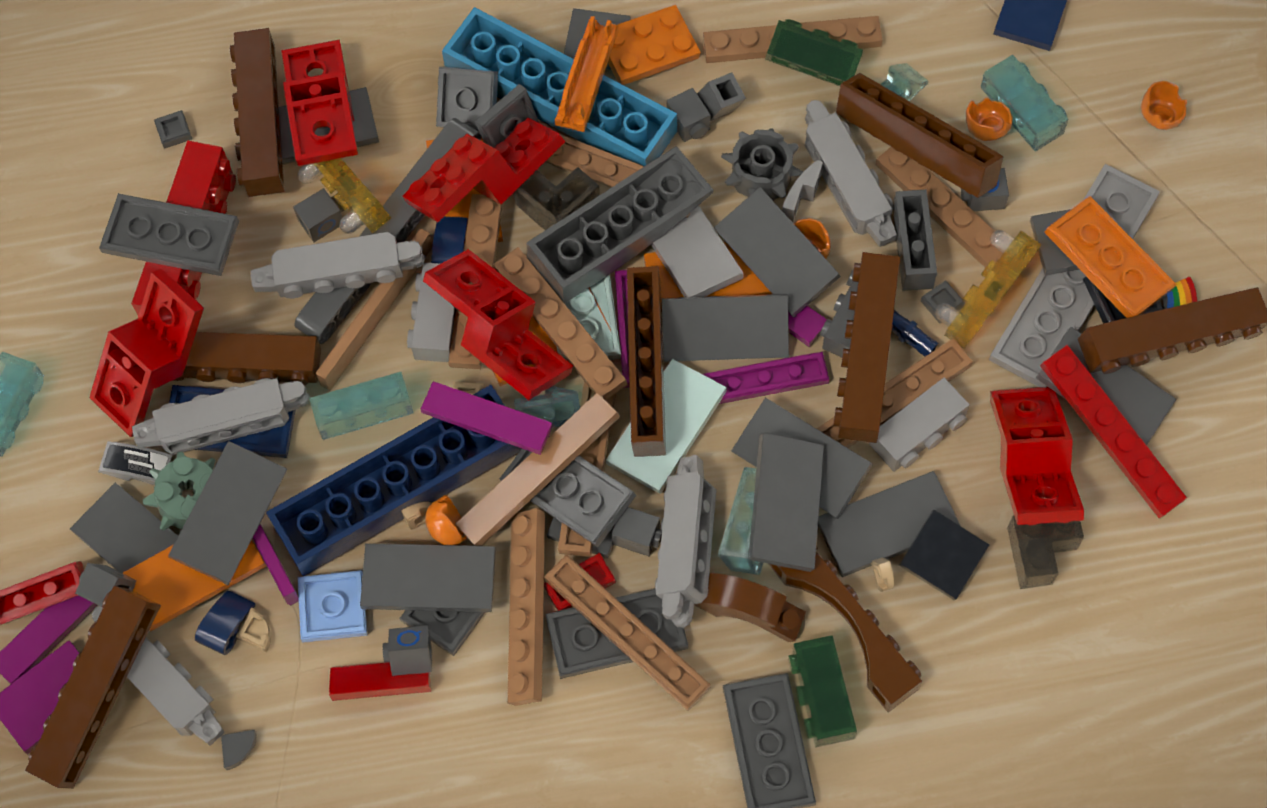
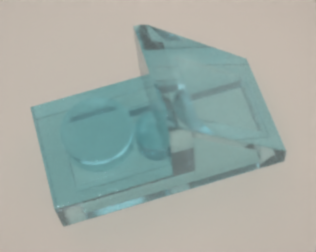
[880,63,928,101]
[514,386,580,428]

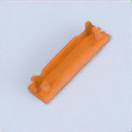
[555,16,618,132]

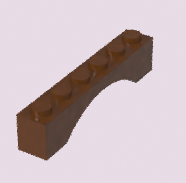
[768,545,922,713]

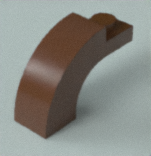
[694,573,806,642]

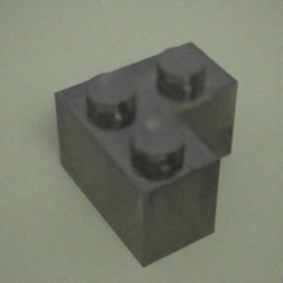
[514,167,600,230]
[1007,515,1084,589]

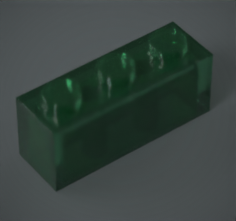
[765,19,863,86]
[788,635,857,748]

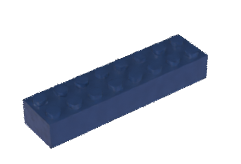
[266,385,522,576]

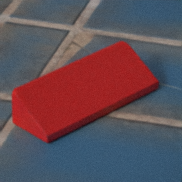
[0,561,84,625]
[329,662,431,701]

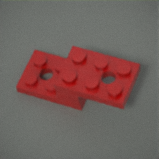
[281,39,358,166]
[402,118,565,222]
[423,249,573,400]
[89,268,204,437]
[990,387,1084,525]

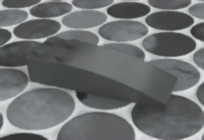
[526,146,714,304]

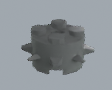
[721,128,803,201]

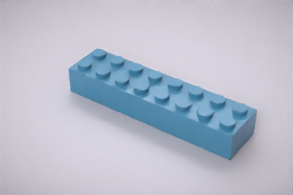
[442,7,677,166]

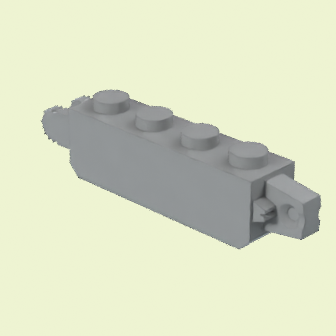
[805,100,897,247]
[251,232,426,299]
[132,378,310,455]
[655,455,716,629]
[92,606,225,746]

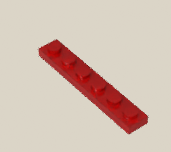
[1040,345,1187,518]

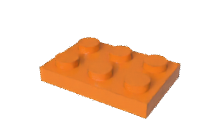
[608,4,701,85]

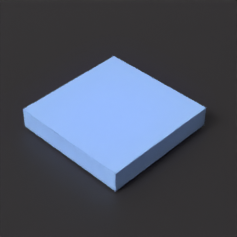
[298,570,368,643]

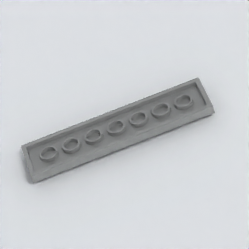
[989,164,1160,388]

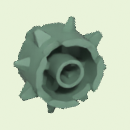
[143,451,216,531]

